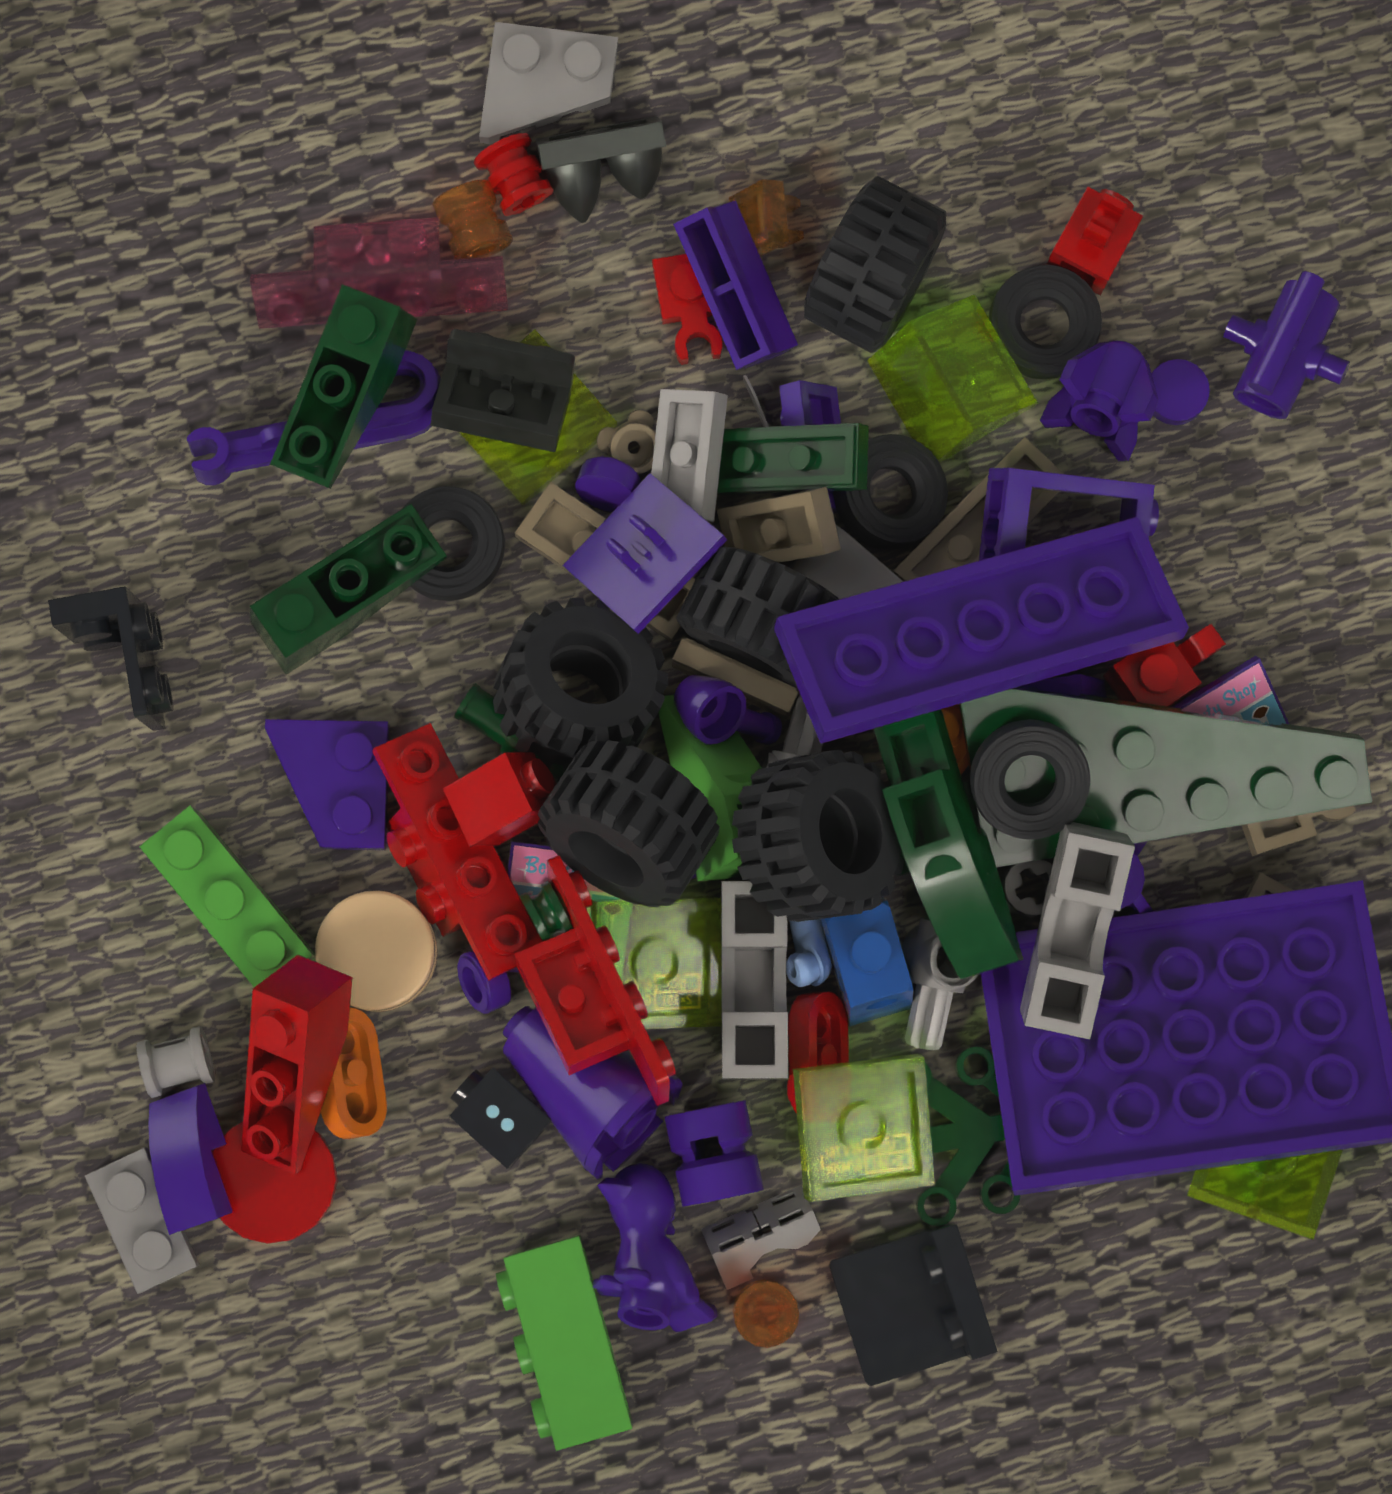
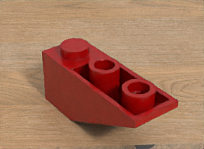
[241,955,353,1175]

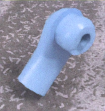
[786,919,832,987]

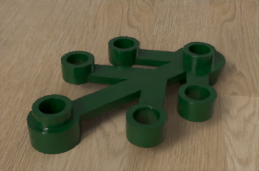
[834,1047,1020,1226]

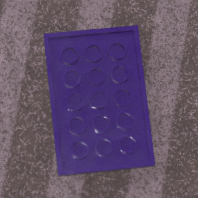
[981,880,1392,1196]

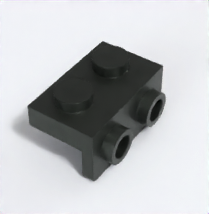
[431,329,575,452]

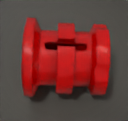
[473,133,554,216]

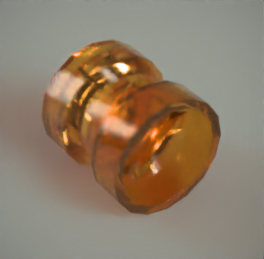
[432,179,513,265]
[733,1279,799,1348]

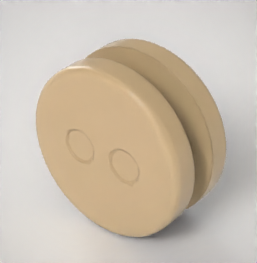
[315,891,438,1012]

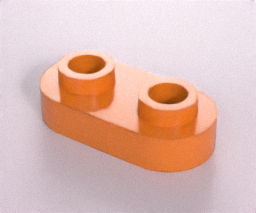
[321,1007,387,1139]

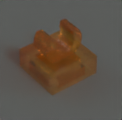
[729,179,804,257]

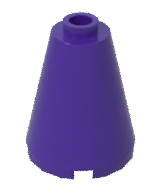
[503,1006,683,1180]

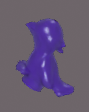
[593,1163,719,1332]

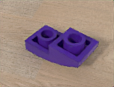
[148,1083,233,1235]

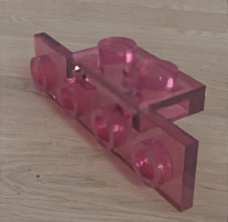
[250,217,508,329]

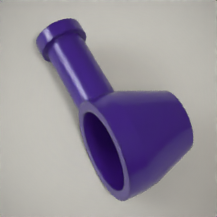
[674,675,782,745]

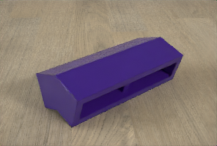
[673,200,798,370]

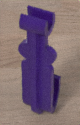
[187,350,441,485]

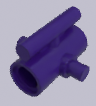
[1223,271,1350,419]

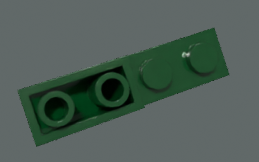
[874,709,1024,979]

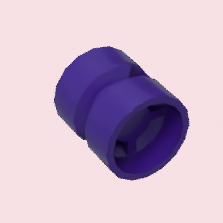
[664,1100,764,1207]

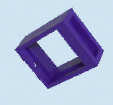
[979,468,1159,561]

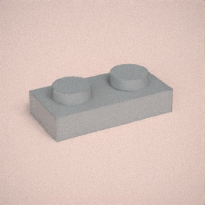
[651,389,728,522]
[85,1148,200,1294]

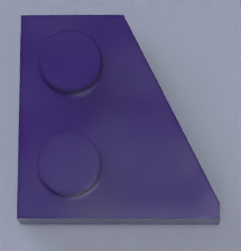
[265,719,390,850]

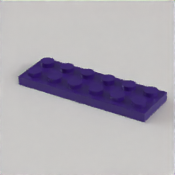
[774,517,1189,744]

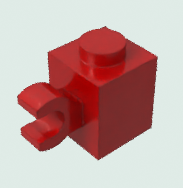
[1046,187,1143,296]
[1103,623,1226,707]
[443,752,557,847]

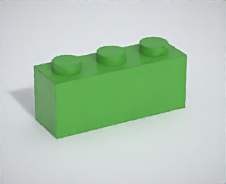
[139,806,316,987]
[496,1235,633,1451]

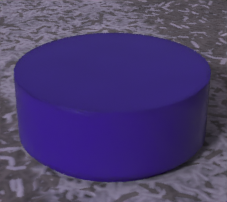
[1152,359,1210,425]
[575,456,642,512]
[457,950,511,1014]

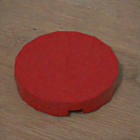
[212,1122,338,1244]

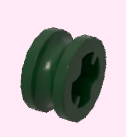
[519,881,573,942]

